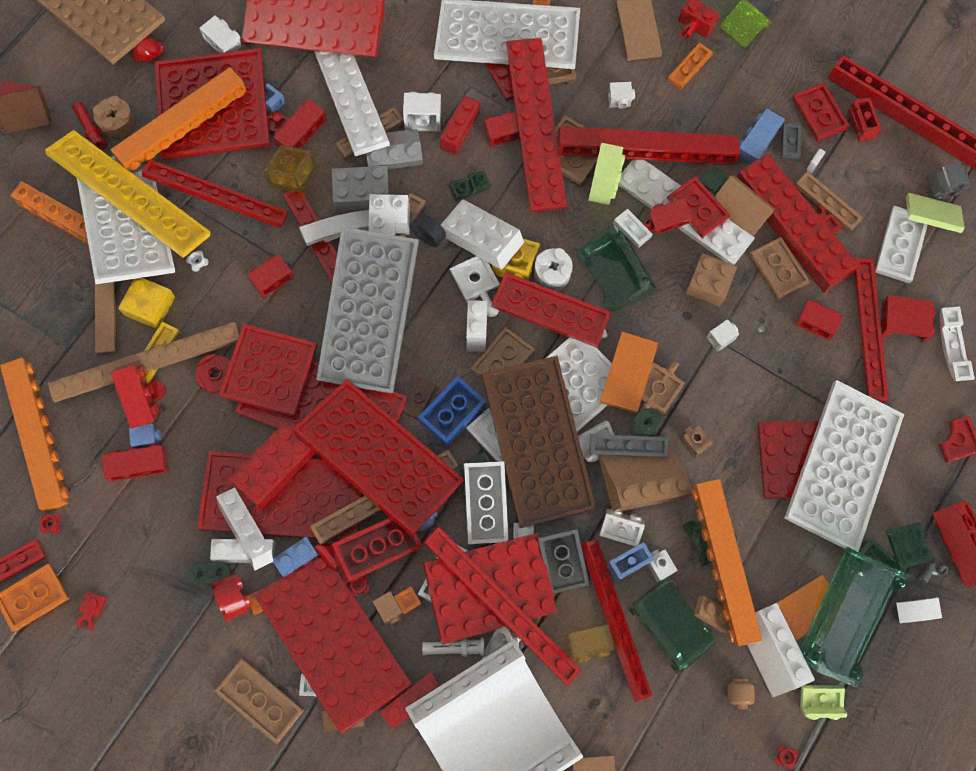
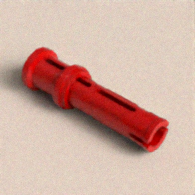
[72,101,108,150]

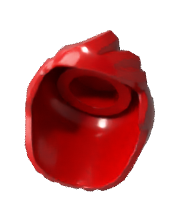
[131,36,165,63]

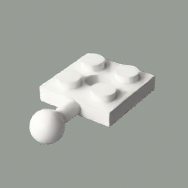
[450,256,500,317]

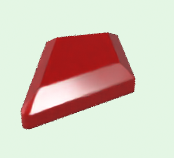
[268,110,288,133]
[314,544,338,570]

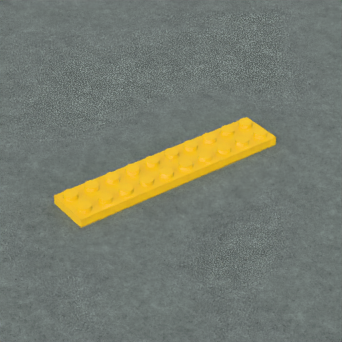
[45,130,210,258]

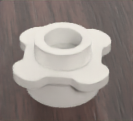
[186,251,209,272]

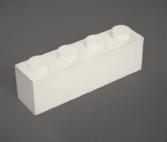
[216,488,273,570]

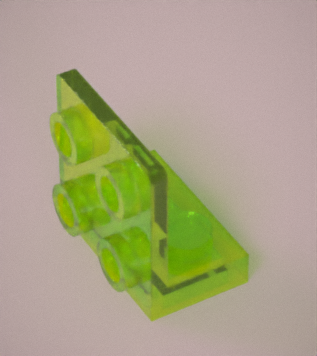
[720,0,772,48]

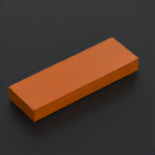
[667,42,713,90]

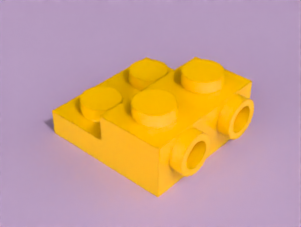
[493,239,540,281]

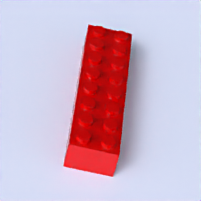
[737,154,859,293]

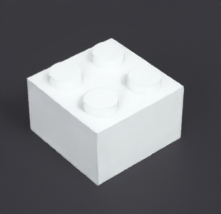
[403,92,442,132]

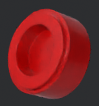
[149,380,166,400]

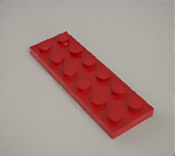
[491,272,611,348]

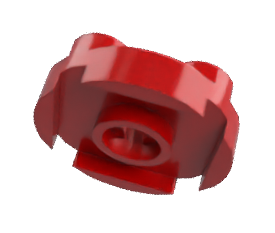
[195,354,230,394]

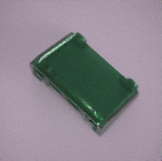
[576,225,658,313]
[627,578,717,674]

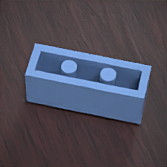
[738,109,785,165]

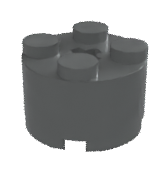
[926,162,971,200]

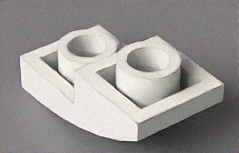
[896,597,942,623]

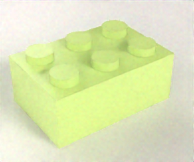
[588,143,625,205]

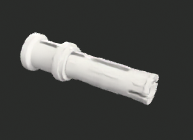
[422,637,484,657]

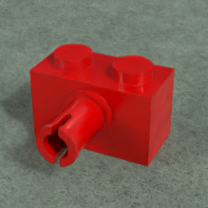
[678,0,720,39]

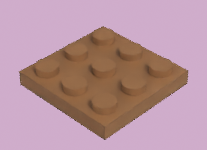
[555,115,598,186]

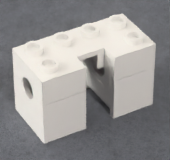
[369,194,410,235]

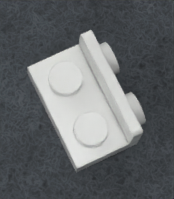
[600,509,645,547]

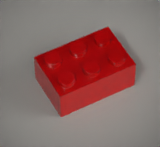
[111,361,160,429]

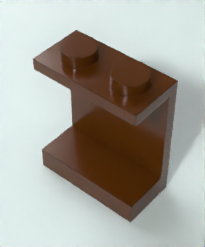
[0,86,52,133]

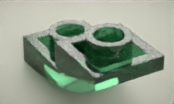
[449,171,491,201]

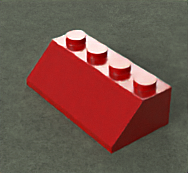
[932,501,976,588]

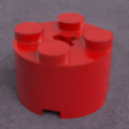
[210,574,251,622]

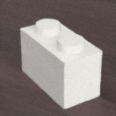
[199,16,242,53]

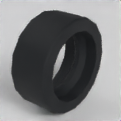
[410,213,446,247]

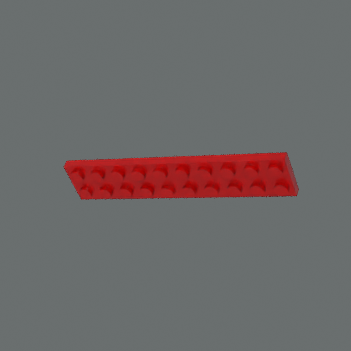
[506,37,567,213]

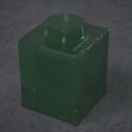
[700,166,728,196]

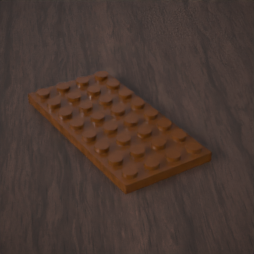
[481,355,596,528]

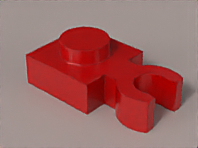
[817,205,843,234]
[76,592,107,630]

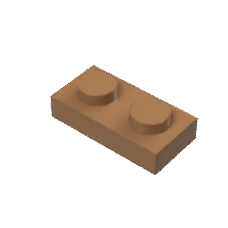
[694,596,729,633]

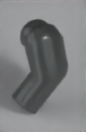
[918,562,948,584]

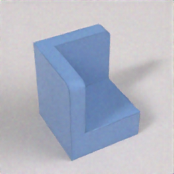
[265,83,286,114]

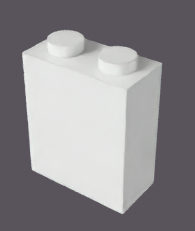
[467,300,487,352]

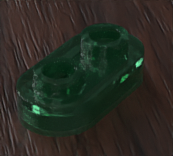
[188,562,231,585]

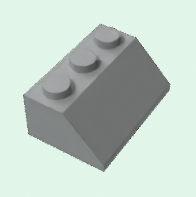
[366,129,423,170]

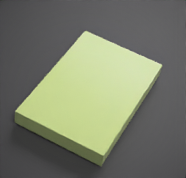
[906,193,965,233]

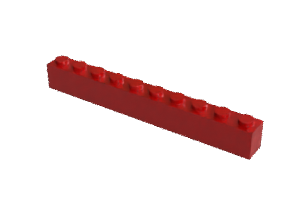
[827,55,976,169]
[557,126,740,165]

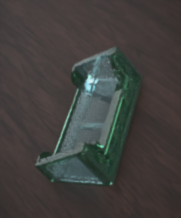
[800,546,909,687]

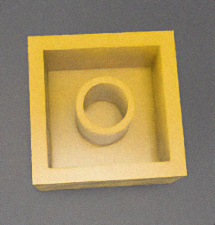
[118,278,175,329]

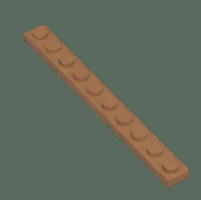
[48,322,240,402]

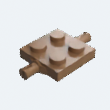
[638,360,685,416]

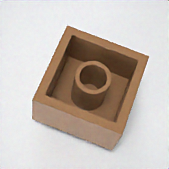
[685,253,737,307]

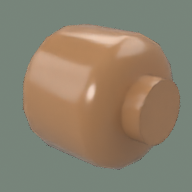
[727,679,755,709]

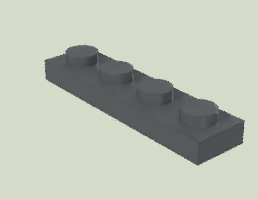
[589,434,669,457]

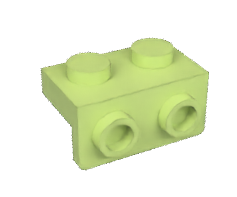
[800,685,847,720]

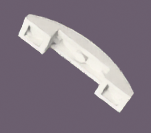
[940,306,975,381]

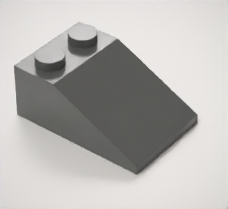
[535,522,589,594]

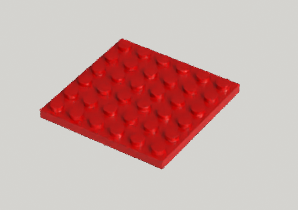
[155,48,270,160]

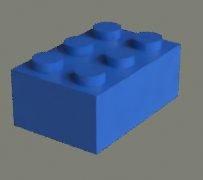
[418,376,486,448]

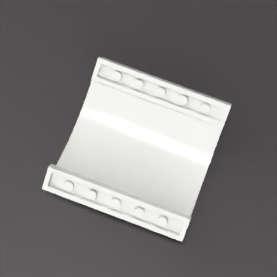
[405,640,583,771]

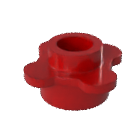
[40,514,61,534]
[348,575,370,597]
[775,745,798,770]

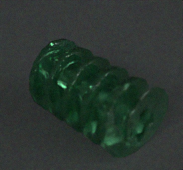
[631,408,660,437]

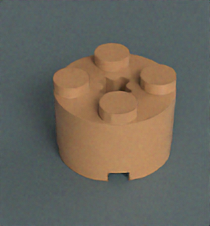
[93,96,136,140]

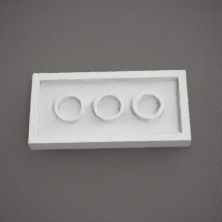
[875,206,928,284]

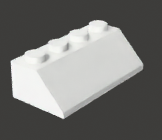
[746,603,815,698]

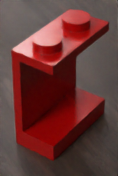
[881,295,936,343]

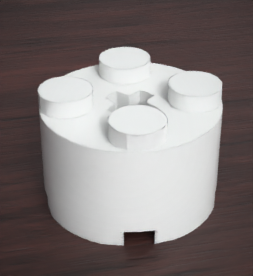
[534,248,573,291]

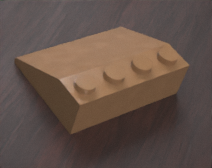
[598,443,692,512]

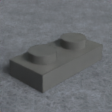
[781,123,802,160]

